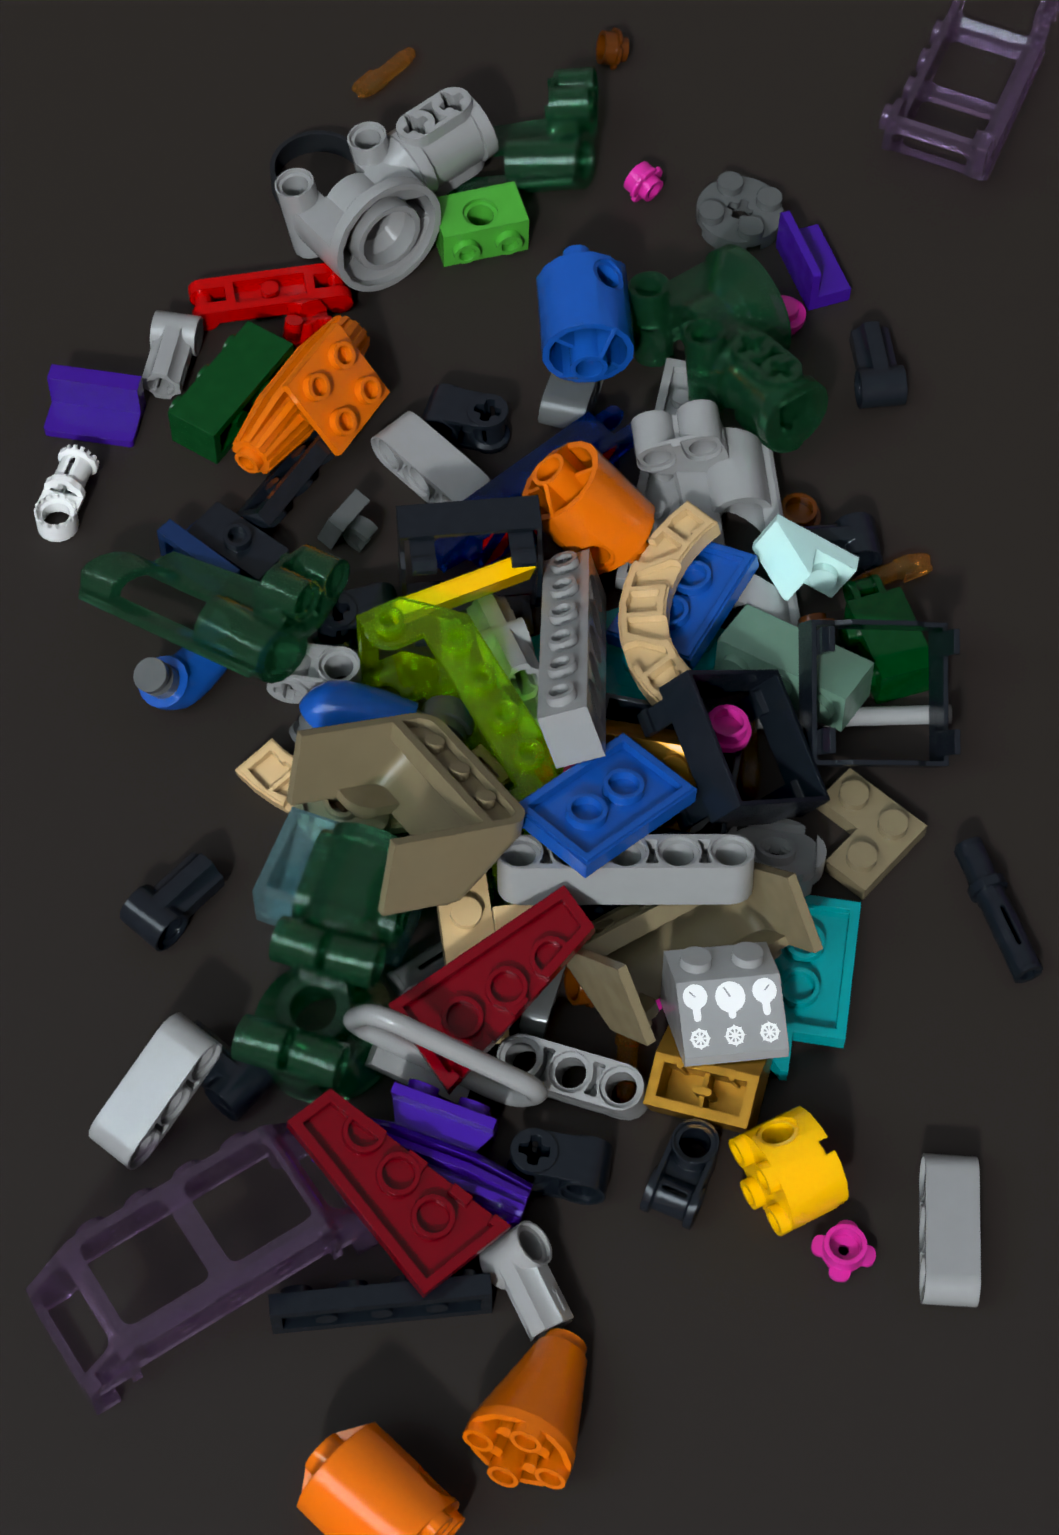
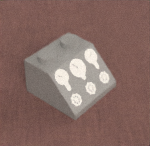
[660,942,789,1067]

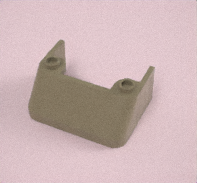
[287,713,525,916]
[567,862,823,1046]

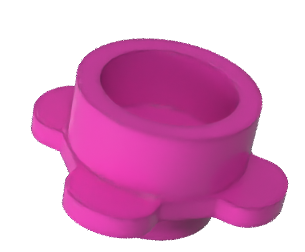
[811,1220,876,1282]

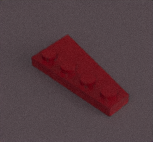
[388,885,595,1095]
[287,1088,511,1298]

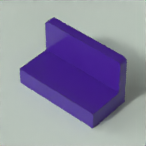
[776,210,851,311]
[44,364,146,447]

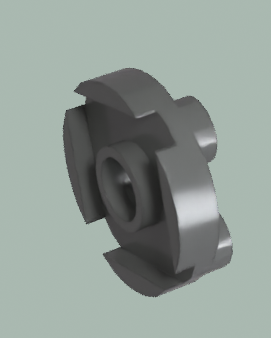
[695,171,783,254]

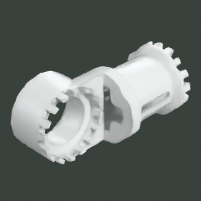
[34,444,100,542]

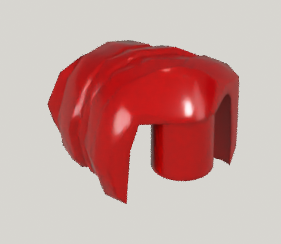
[283,298,333,347]

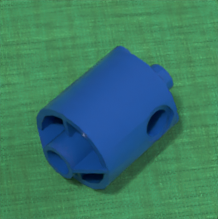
[536,245,634,383]

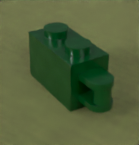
[839,574,929,705]

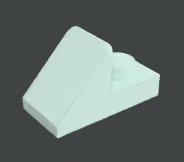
[752,514,859,601]

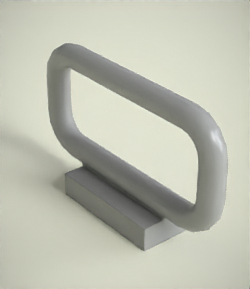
[343,1004,548,1108]

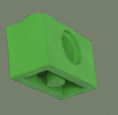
[435,181,529,267]

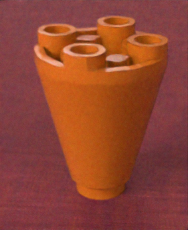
[462,1328,587,1490]

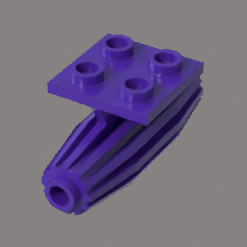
[311,1078,533,1230]

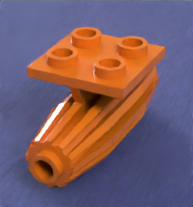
[232,315,390,474]

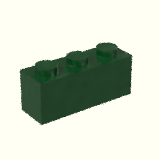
[168,321,294,464]

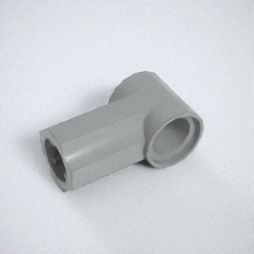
[142,310,204,400]
[479,1221,574,1341]

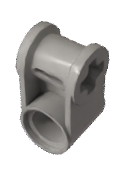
[266,639,364,704]

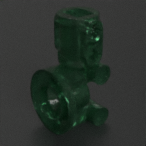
[628,244,829,453]
[231,822,411,1103]

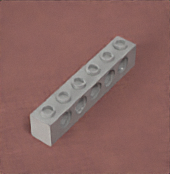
[537,549,606,769]

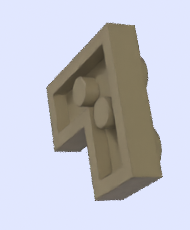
[816,768,927,900]

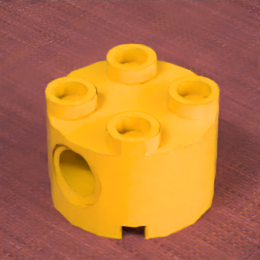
[729,1106,849,1236]

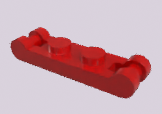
[188,263,354,331]

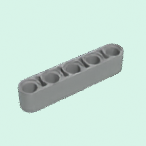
[497,834,755,905]

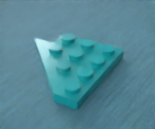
[770,895,861,1080]

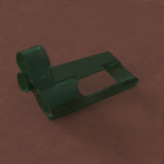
[448,66,599,194]
[78,544,350,684]

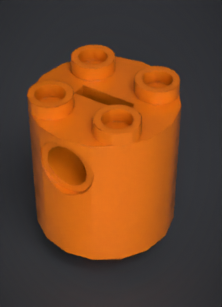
[522,441,655,575]
[296,1422,466,1535]

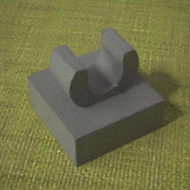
[317,489,378,552]

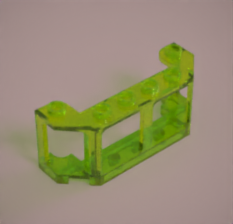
[356,596,564,904]

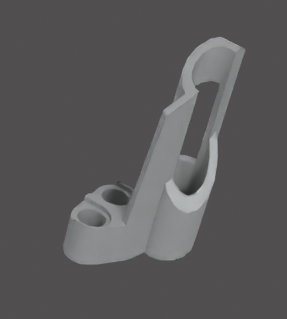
[631,399,800,626]

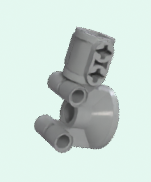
[275,87,499,292]

